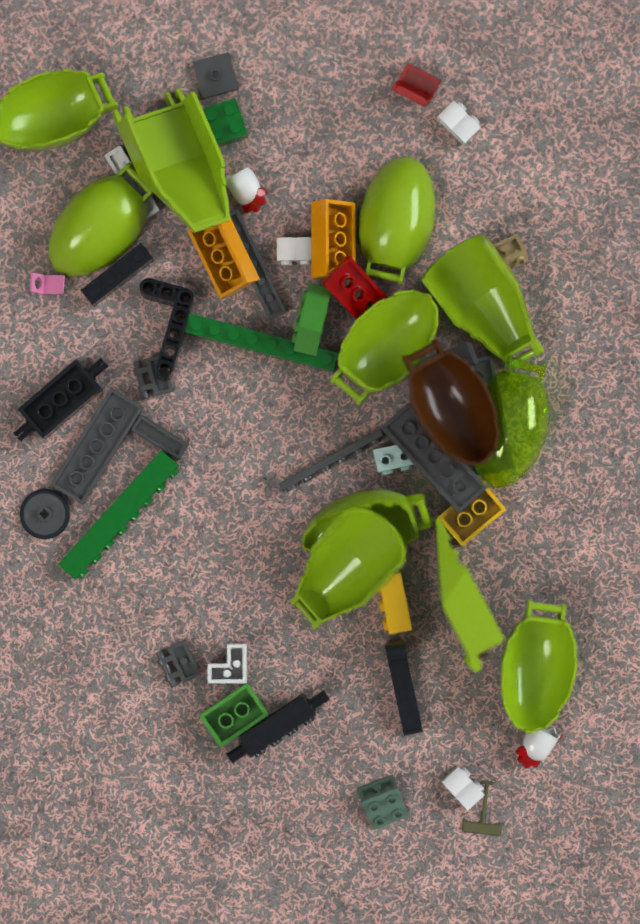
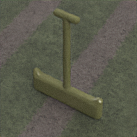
[462,780,502,836]

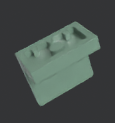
[357,774,409,830]

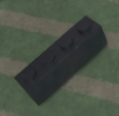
[81,243,154,307]

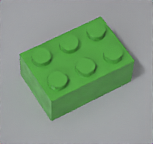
[292,283,331,356]
[199,682,269,748]

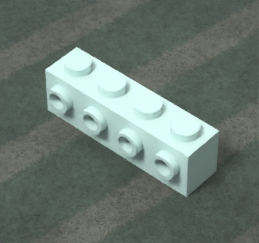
[373,445,414,476]

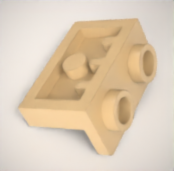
[493,234,528,269]

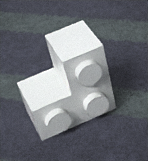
[208,643,247,683]

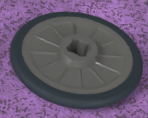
[20,489,70,539]

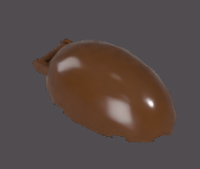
[402,339,500,466]

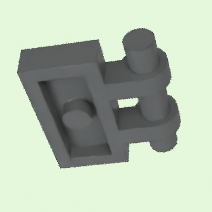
[133,356,174,400]
[156,640,201,688]

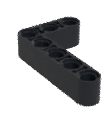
[140,278,194,381]
[384,640,423,736]

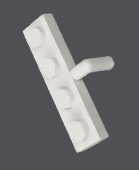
[104,145,161,220]

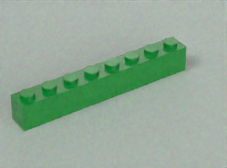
[185,313,338,373]
[58,450,179,580]

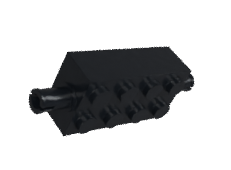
[13,357,109,442]
[226,690,330,764]

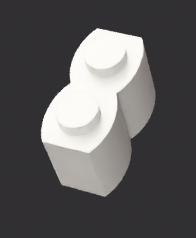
[437,101,481,146]
[277,237,311,266]
[441,765,485,810]

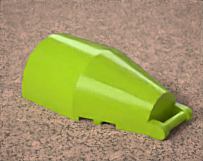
[421,234,544,370]
[290,508,405,630]

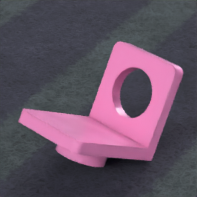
[30,273,65,294]

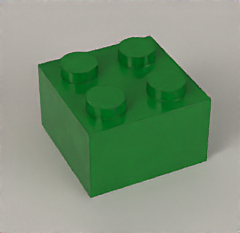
[203,98,248,147]

